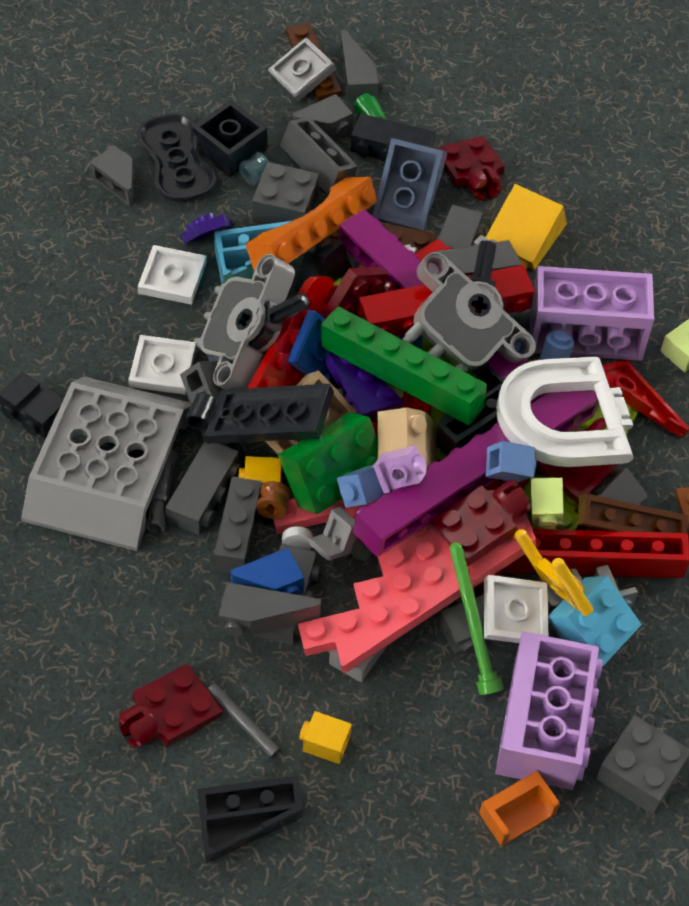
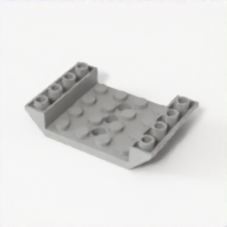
[21,376,191,551]

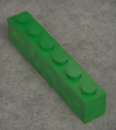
[321,306,487,426]

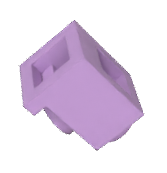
[373,445,427,494]

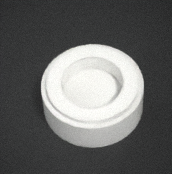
[282,526,313,550]

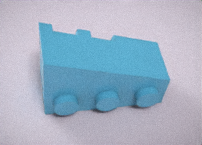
[214,220,301,284]

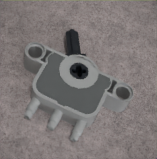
[402,240,536,373]
[193,254,311,390]

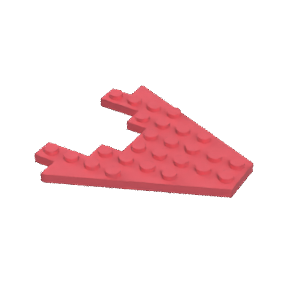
[273,489,536,673]

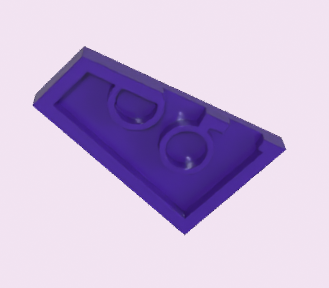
[181,212,233,244]
[325,352,404,419]

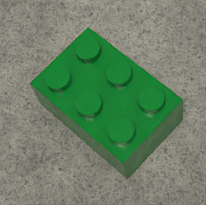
[278,412,378,514]

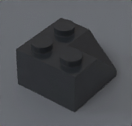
[192,100,268,177]

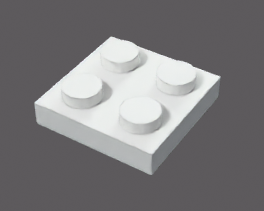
[138,245,207,305]
[128,335,197,395]
[484,575,549,643]

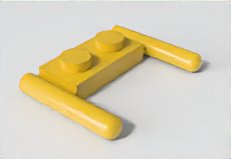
[514,529,593,616]

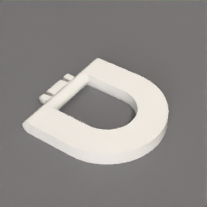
[496,357,633,467]

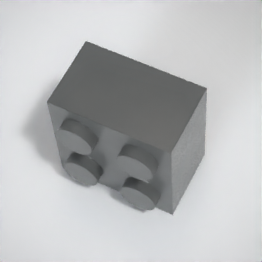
[252,162,319,224]
[596,715,689,815]

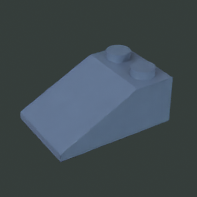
[372,138,447,231]

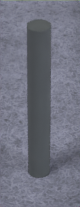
[208,683,281,758]

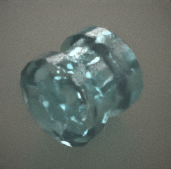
[239,152,269,186]

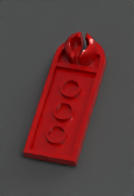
[247,276,338,388]

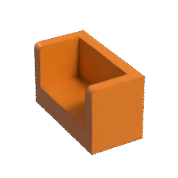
[479,771,560,847]

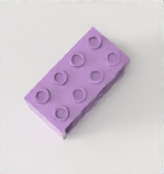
[530,266,654,361]
[495,631,603,790]

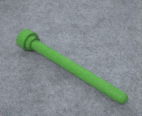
[450,542,504,695]

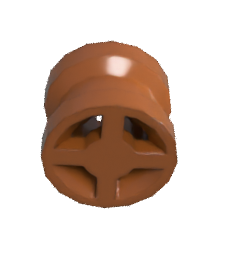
[256,481,290,519]

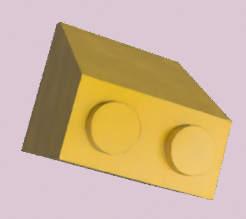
[485,184,567,270]

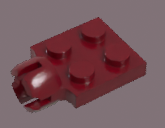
[435,136,505,201]
[322,267,397,319]
[536,418,618,506]
[431,480,531,567]
[118,663,223,747]

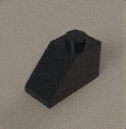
[295,236,352,292]

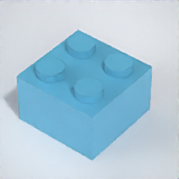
[548,576,642,666]

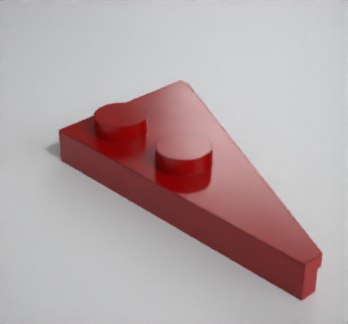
[602,360,689,438]

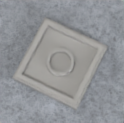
[268,37,337,102]

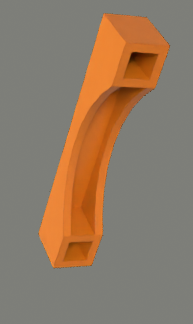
[245,177,378,270]

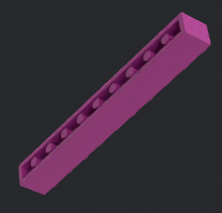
[338,209,548,404]
[353,390,599,557]

